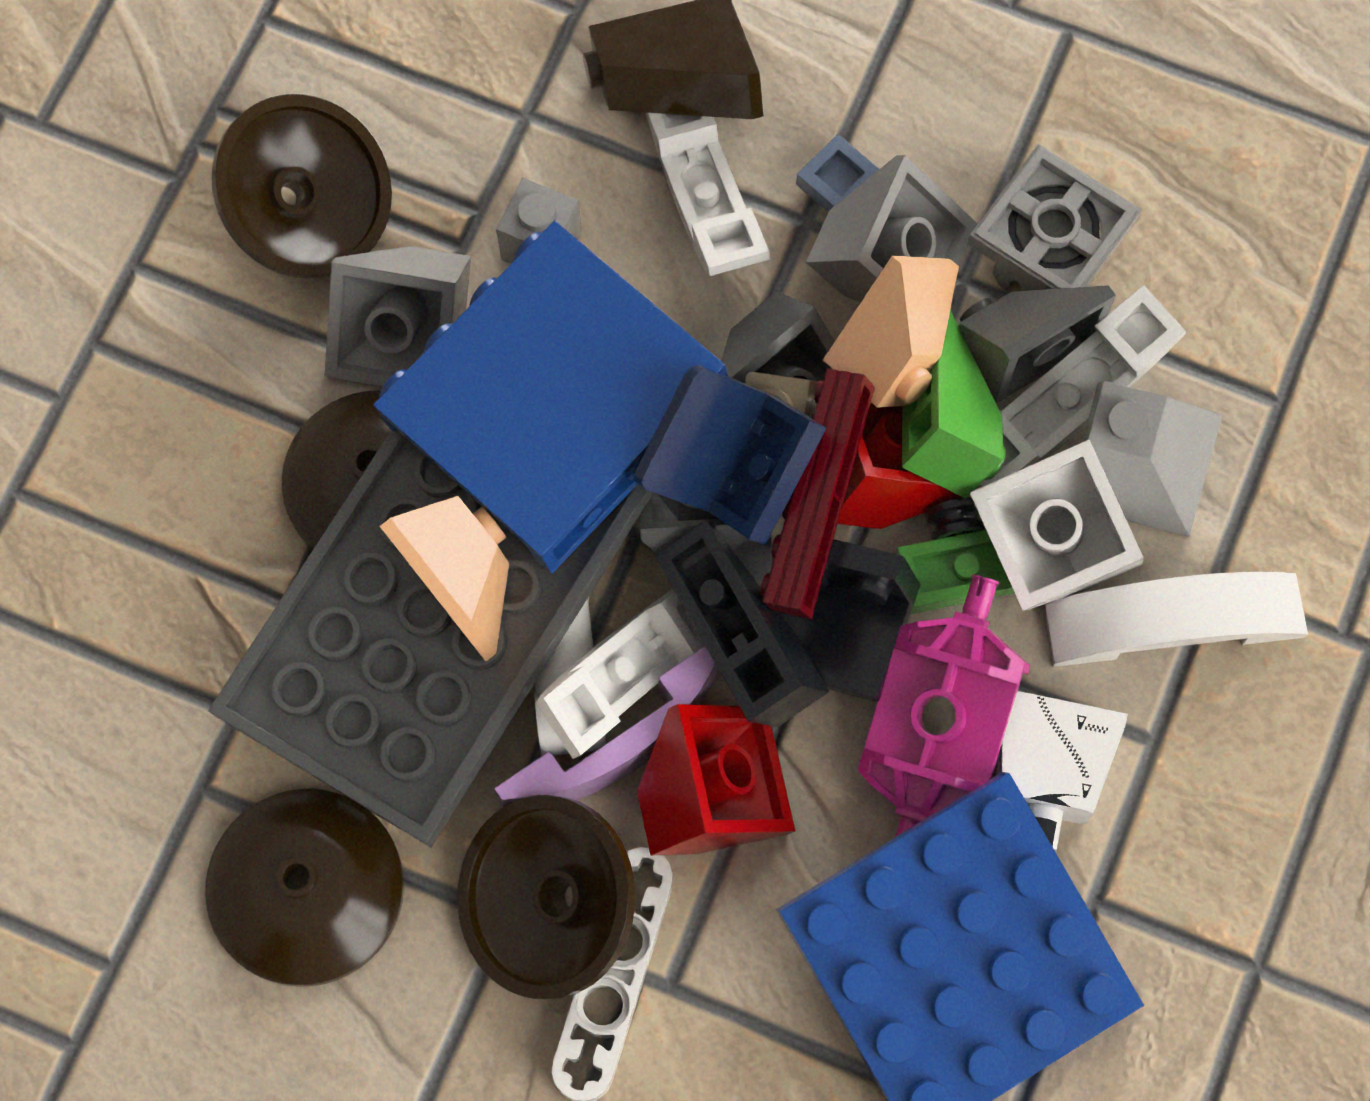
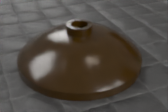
[211,94,392,278]
[281,390,391,550]
[205,789,404,987]
[457,795,635,999]

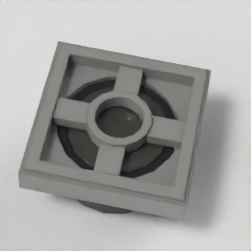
[967,144,1142,291]

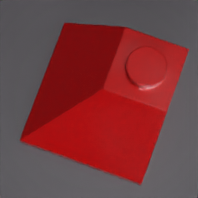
[838,403,963,529]
[637,704,796,856]

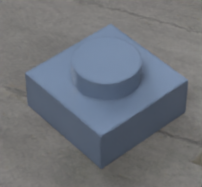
[796,134,879,212]

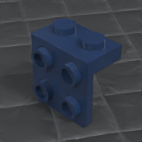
[634,365,826,545]

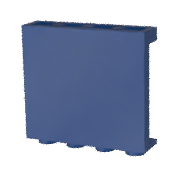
[373,220,728,574]

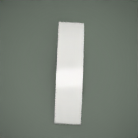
[645,113,770,276]
[980,285,1186,487]
[1043,572,1308,667]
[536,589,705,759]

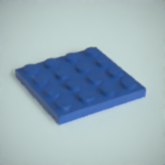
[776,772,1144,1101]

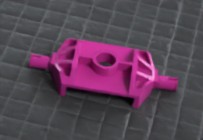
[857,574,1030,838]

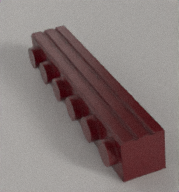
[761,368,875,619]

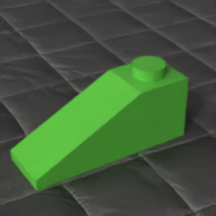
[902,310,1006,499]

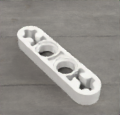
[552,847,673,1101]

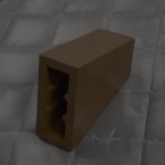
[583,0,764,119]

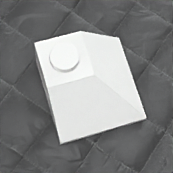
[970,440,1144,611]

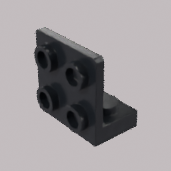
[779,539,921,702]

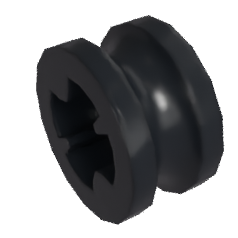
[925,497,986,540]

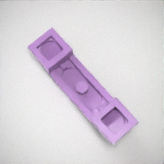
[494,646,719,807]

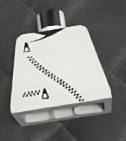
[995,691,1128,852]

